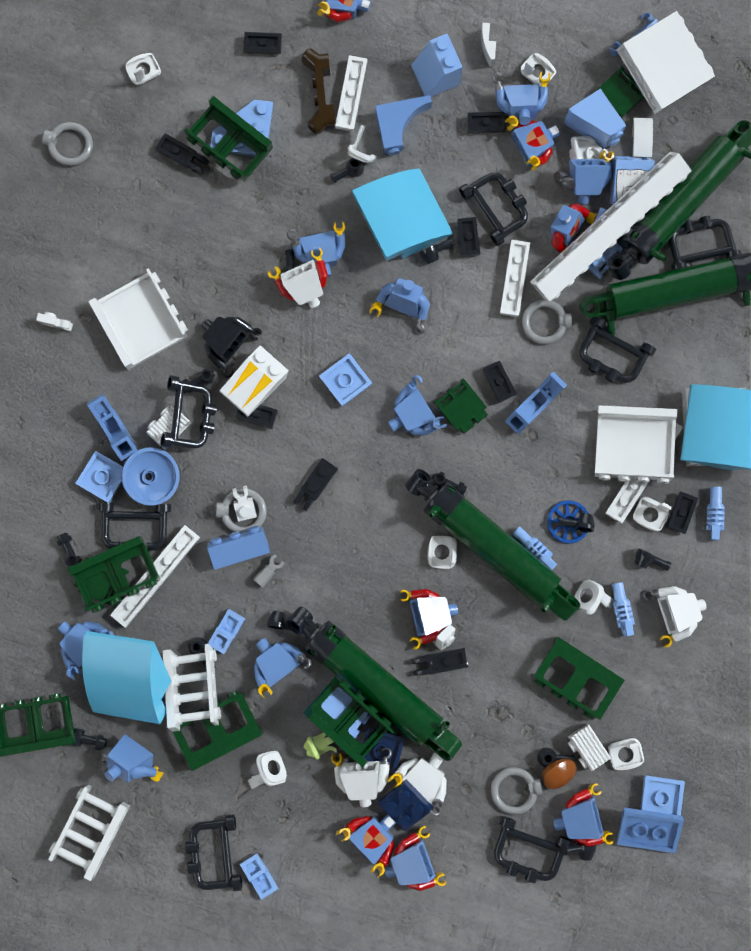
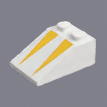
[220,346,289,417]

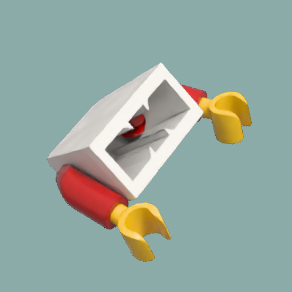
[268,248,328,308]

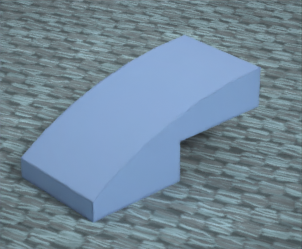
[208,609,246,654]
[240,854,279,900]

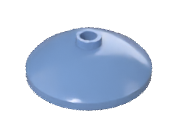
[122,447,180,505]

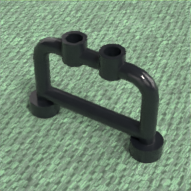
[459,172,528,246]
[668,216,742,270]
[579,317,657,383]
[160,375,217,449]
[98,503,171,551]
[185,814,242,891]
[494,816,573,883]

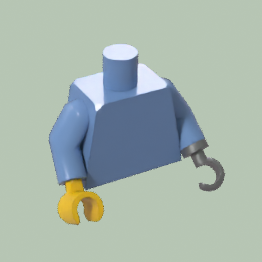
[492,72,551,125]
[287,221,345,278]
[370,278,430,334]
[254,638,312,699]

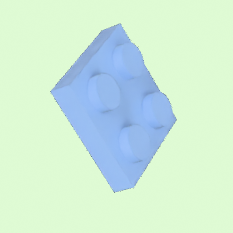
[319,353,372,407]
[76,451,123,503]
[640,775,685,816]

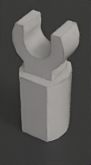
[253,555,284,587]

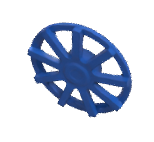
[547,500,589,543]

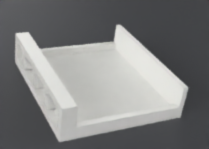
[616,11,715,114]
[88,268,188,370]
[595,405,677,484]

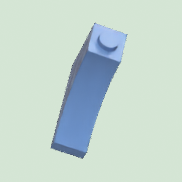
[375,95,432,156]

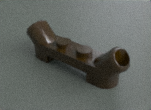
[301,48,335,134]

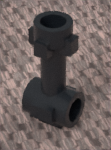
[182,369,215,394]
[432,472,467,495]
[57,533,82,566]
[71,728,107,751]

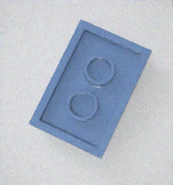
[616,808,684,853]

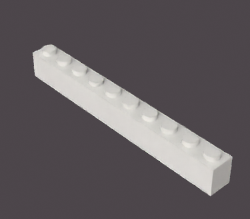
[530,151,692,302]

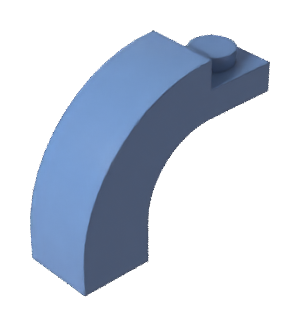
[505,372,567,435]
[87,394,138,461]

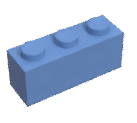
[207,526,270,570]

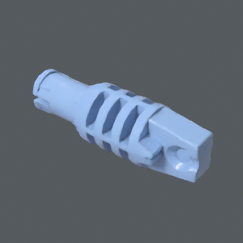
[706,487,725,540]
[512,526,557,570]
[611,582,635,636]

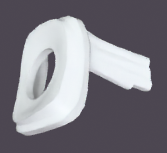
[126,53,161,85]
[521,53,556,87]
[348,125,376,163]
[633,497,671,531]
[427,536,457,569]
[574,579,615,615]
[608,738,644,770]
[248,751,287,789]

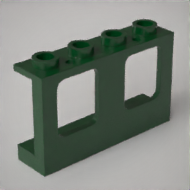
[184,96,273,182]
[67,536,161,613]
[532,637,625,720]
[303,677,394,768]
[173,691,264,771]
[0,693,76,757]

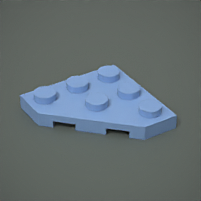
[210,100,273,158]

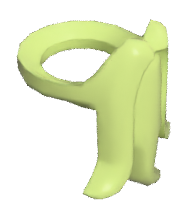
[304,732,337,760]

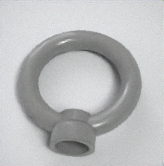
[42,122,93,166]
[522,300,572,344]
[216,488,267,533]
[491,767,543,815]

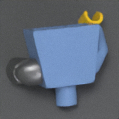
[554,150,614,204]
[98,735,164,782]

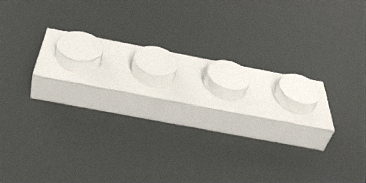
[335,55,367,132]
[500,240,530,317]

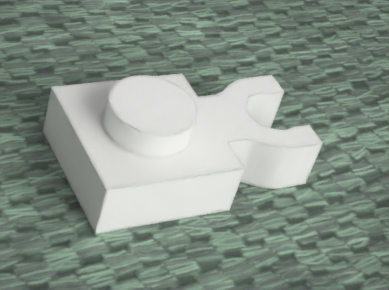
[36,312,73,331]
[233,486,257,521]

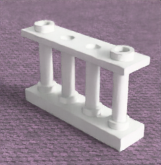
[163,644,221,732]
[48,785,130,881]

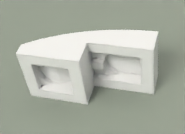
[481,23,496,67]
[632,118,653,157]

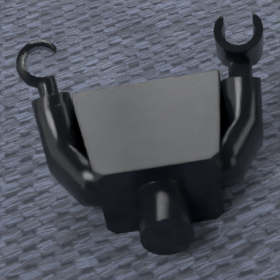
[202,317,262,378]

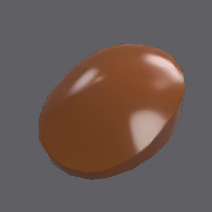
[542,759,577,790]

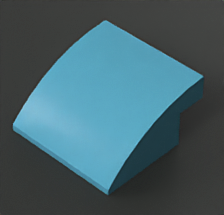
[352,168,453,261]
[680,384,751,471]
[82,631,172,724]

